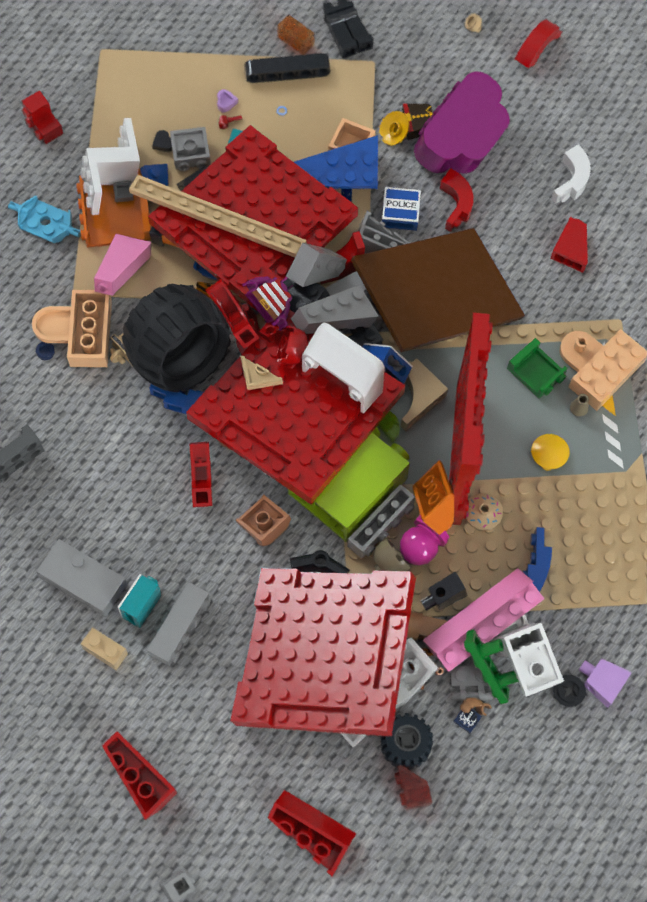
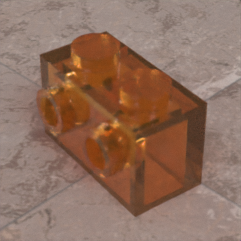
[277,14,315,55]

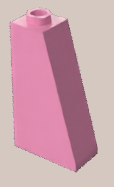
[94,234,151,296]

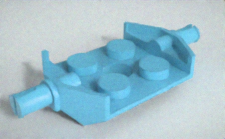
[8,195,81,243]

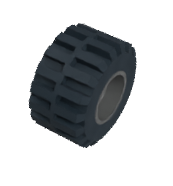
[381,713,433,770]

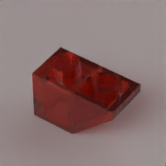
[394,765,432,810]

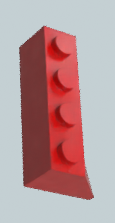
[102,731,177,821]
[267,790,357,877]

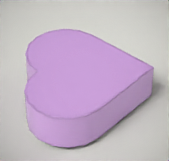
[217,90,238,112]

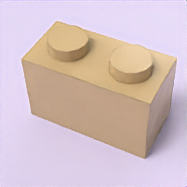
[81,627,128,671]

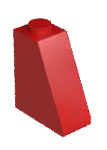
[550,217,588,273]

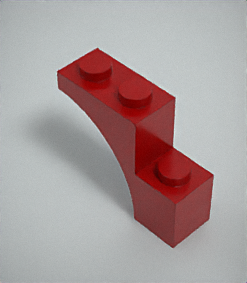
[206,279,260,349]

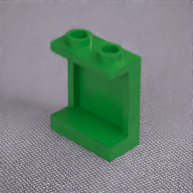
[507,338,568,398]

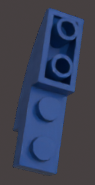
[149,384,204,414]
[522,527,552,592]

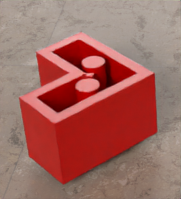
[21,90,64,144]

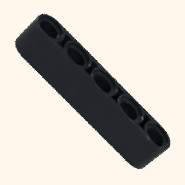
[244,53,331,83]

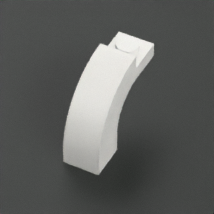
[551,144,590,204]

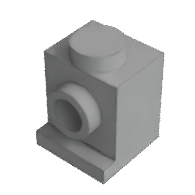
[159,870,196,902]

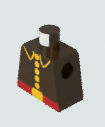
[401,103,433,140]

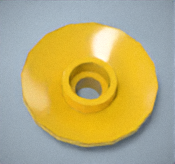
[379,111,410,146]

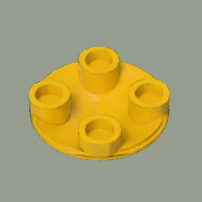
[531,434,570,471]

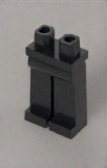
[323,0,374,59]

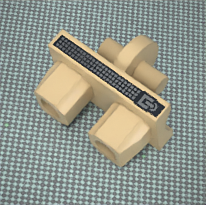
[109,334,132,365]

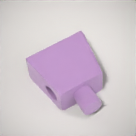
[579,659,631,708]

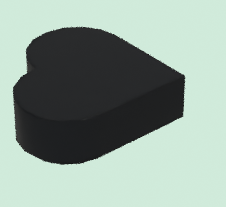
[152,130,172,152]

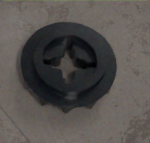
[553,675,586,707]

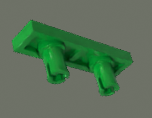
[464,629,519,704]

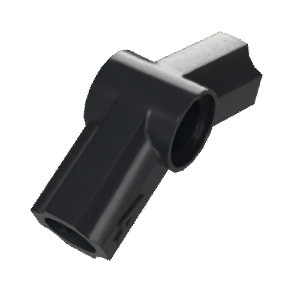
[290,550,350,573]

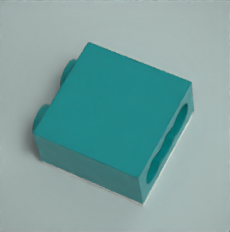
[118,574,162,628]

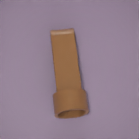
[407,611,447,641]

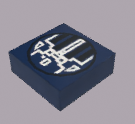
[453,709,482,734]

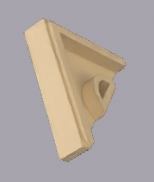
[241,356,283,390]

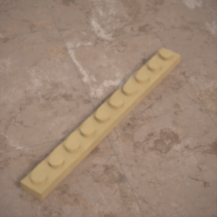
[129,174,307,257]

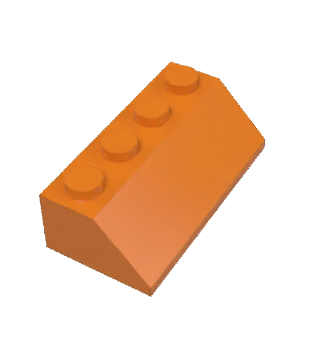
[412,460,454,535]

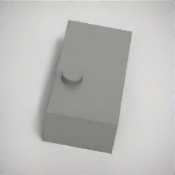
[36,539,127,617]

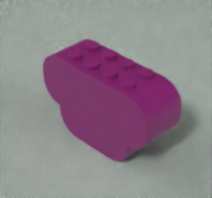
[414,71,510,174]

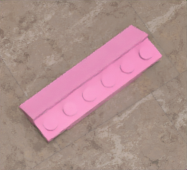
[422,568,544,672]

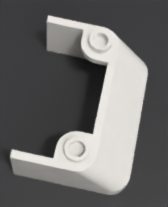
[302,323,385,414]

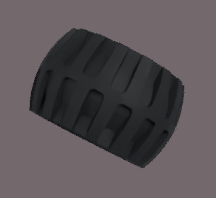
[122,283,231,392]

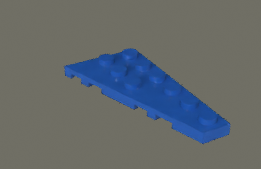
[294,135,378,189]

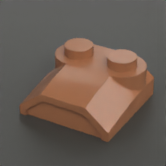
[236,495,291,546]

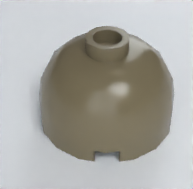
[373,537,411,571]

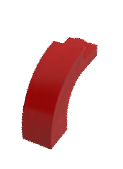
[515,19,562,68]
[440,168,474,232]

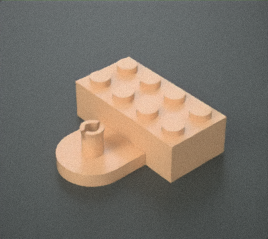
[32,290,112,367]
[560,329,647,411]

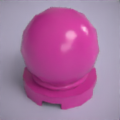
[400,515,449,565]

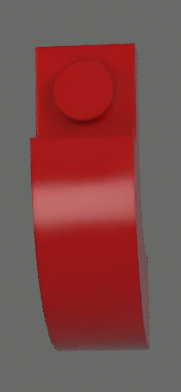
[189,442,212,507]

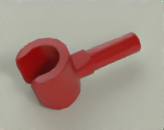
[218,115,242,129]

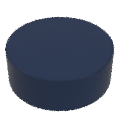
[36,342,55,360]

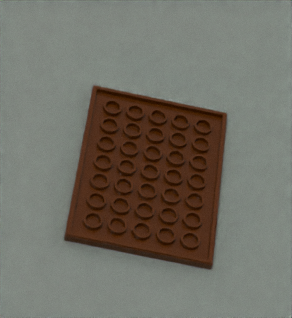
[351,228,525,353]

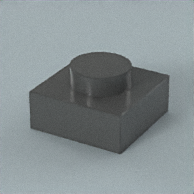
[113,181,134,203]

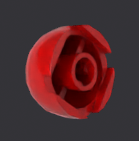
[277,325,309,365]

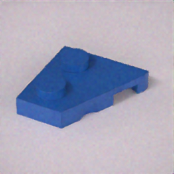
[140,164,168,186]

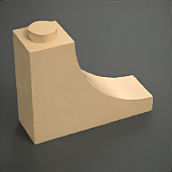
[401,358,448,431]

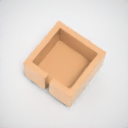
[328,118,375,151]

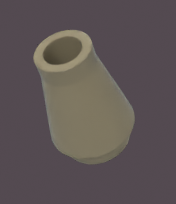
[570,394,589,416]

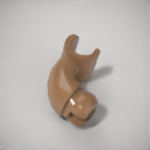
[460,697,492,716]

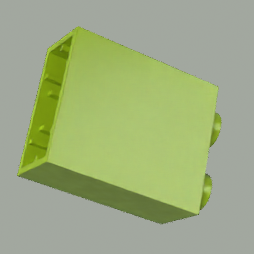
[288,427,410,542]

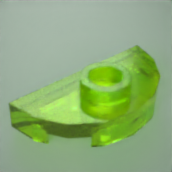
[378,411,400,443]

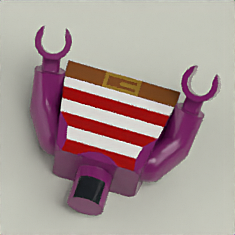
[242,276,293,331]

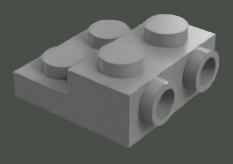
[170,127,211,171]

